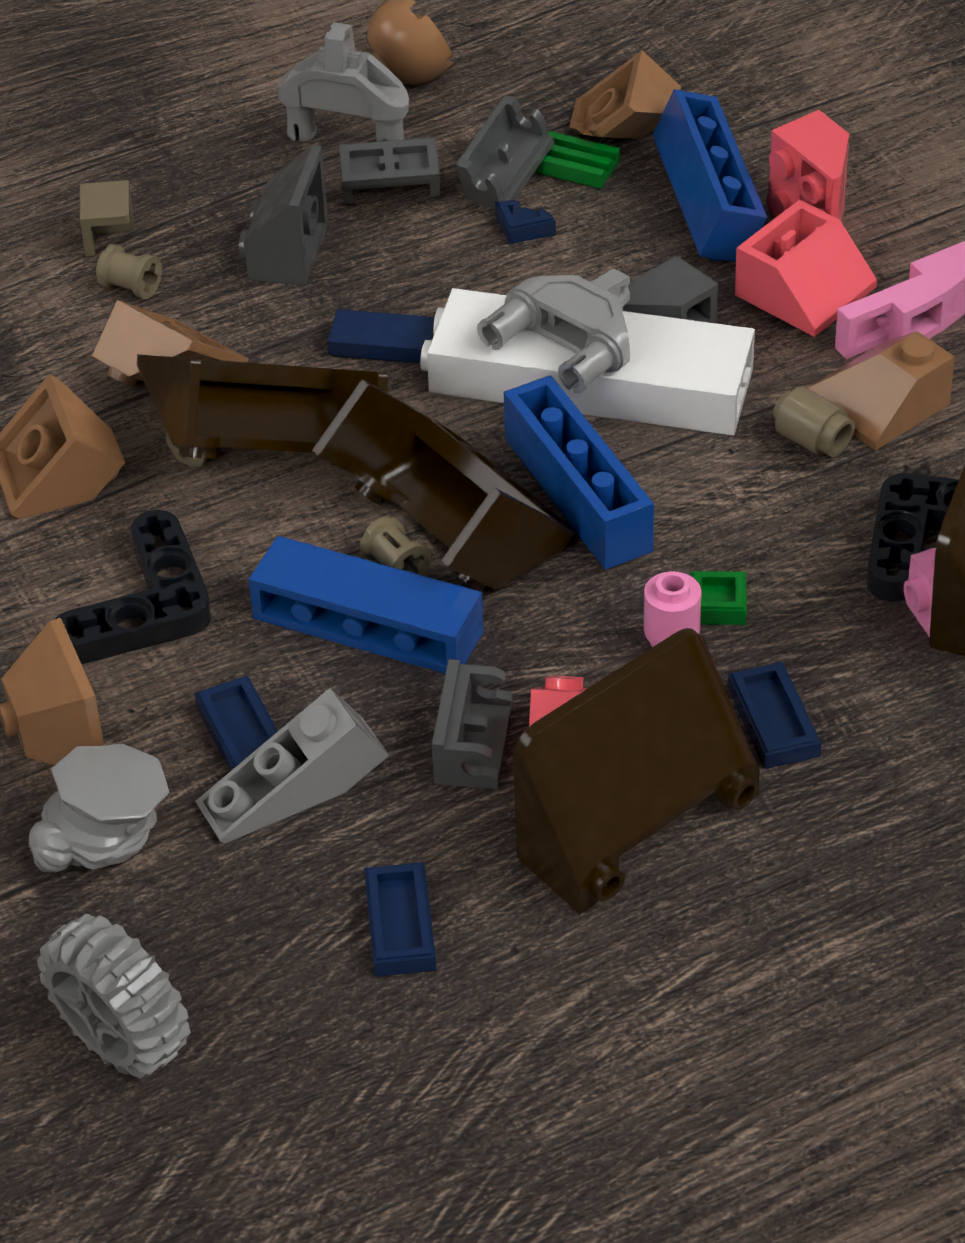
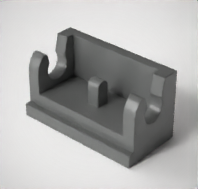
[456,95,555,209]
[339,137,440,205]
[432,659,513,789]

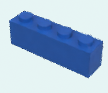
[652,89,767,262]
[503,375,654,570]
[248,536,484,674]

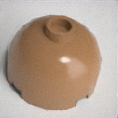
[367,0,454,86]

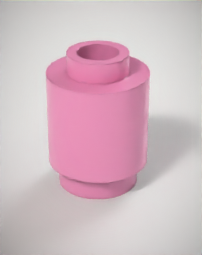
[644,571,701,647]

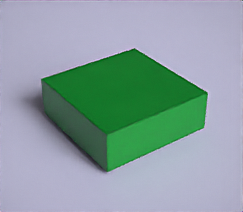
[690,571,747,625]

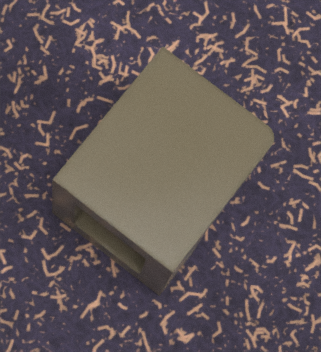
[80,180,134,257]

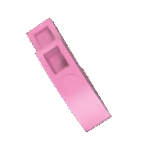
[835,241,965,359]

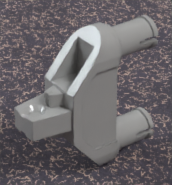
[277,22,409,142]
[477,268,630,393]

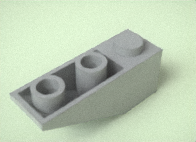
[195,688,390,844]

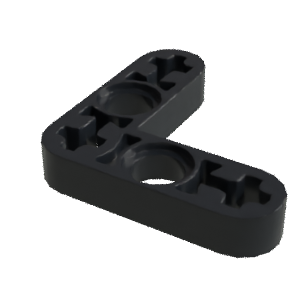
[867,473,959,602]
[55,510,211,664]

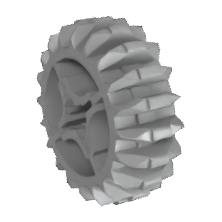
[37,914,191,1078]

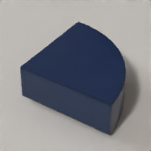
[495,200,556,244]

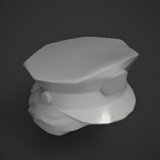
[28,743,170,873]

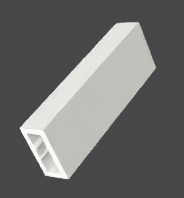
[420,288,755,436]

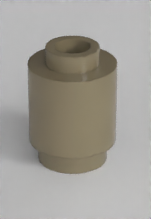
[773,386,855,458]

